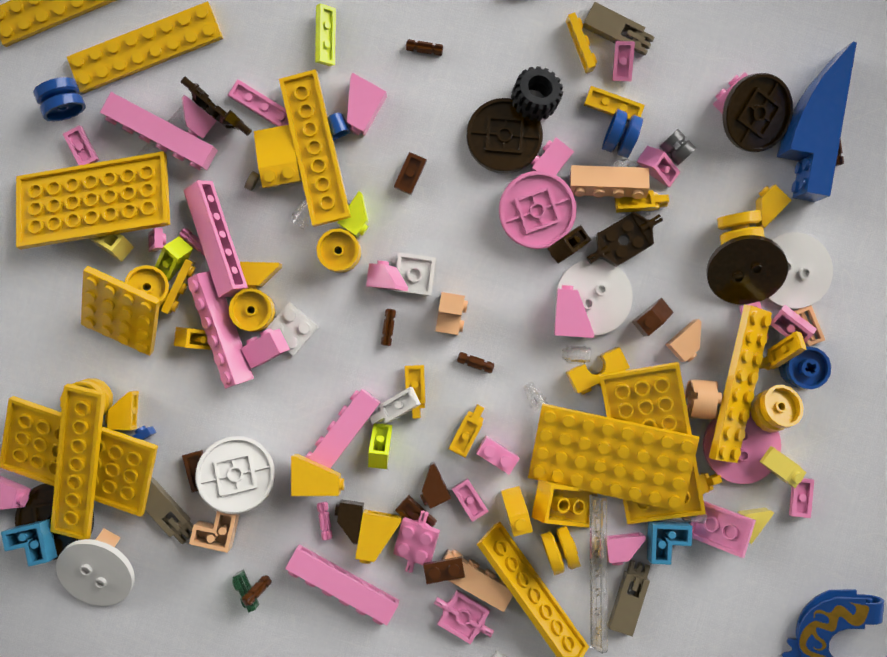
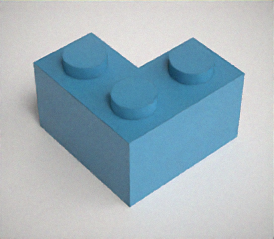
[1,519,58,567]
[647,521,692,565]

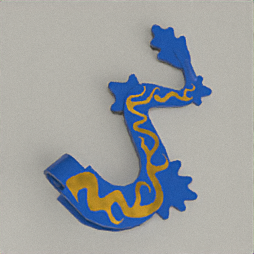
[782,589,884,657]

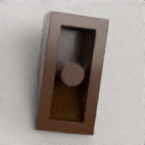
[632,298,674,336]
[420,462,451,509]

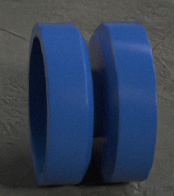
[33,77,86,122]
[602,109,643,158]
[779,347,831,389]

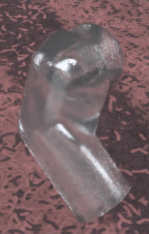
[614,159,643,168]
[681,514,707,524]

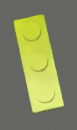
[315,3,336,66]

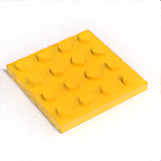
[81,266,161,356]

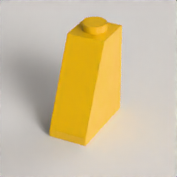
[291,454,344,496]
[501,486,533,537]
[355,509,402,564]

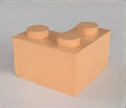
[435,292,468,335]
[189,511,240,553]

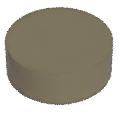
[244,171,260,191]

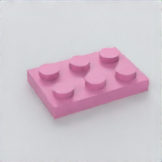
[690,501,756,558]

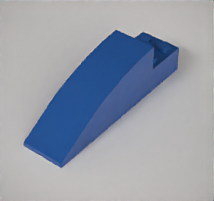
[777,41,857,202]

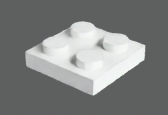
[393,252,436,296]
[264,302,319,356]

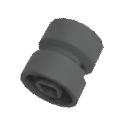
[659,129,696,165]

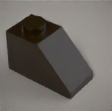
[547,225,591,264]
[334,499,364,544]

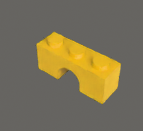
[565,347,630,395]

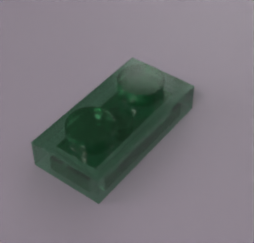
[232,569,259,613]

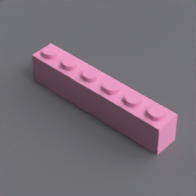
[100,92,218,170]
[183,180,248,297]
[187,271,254,389]
[305,389,381,469]
[285,544,399,625]

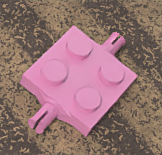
[393,510,440,573]
[434,590,494,645]

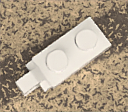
[369,387,421,424]

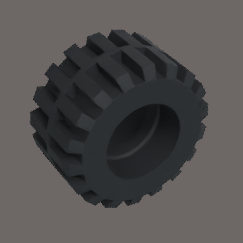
[511,66,563,121]

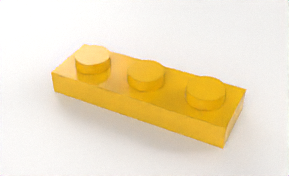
[566,12,597,74]
[584,86,645,121]
[161,259,196,314]

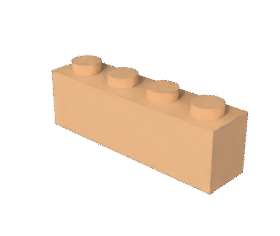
[569,165,649,199]
[442,549,513,612]

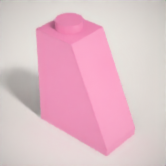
[347,73,387,136]
[554,285,594,338]
[0,476,31,510]

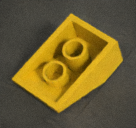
[254,125,302,188]
[531,479,597,528]

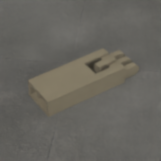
[583,2,655,55]
[145,477,193,544]
[607,560,650,637]

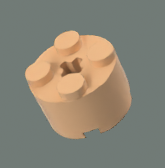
[685,379,722,419]

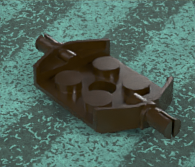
[181,76,252,136]
[587,211,663,267]

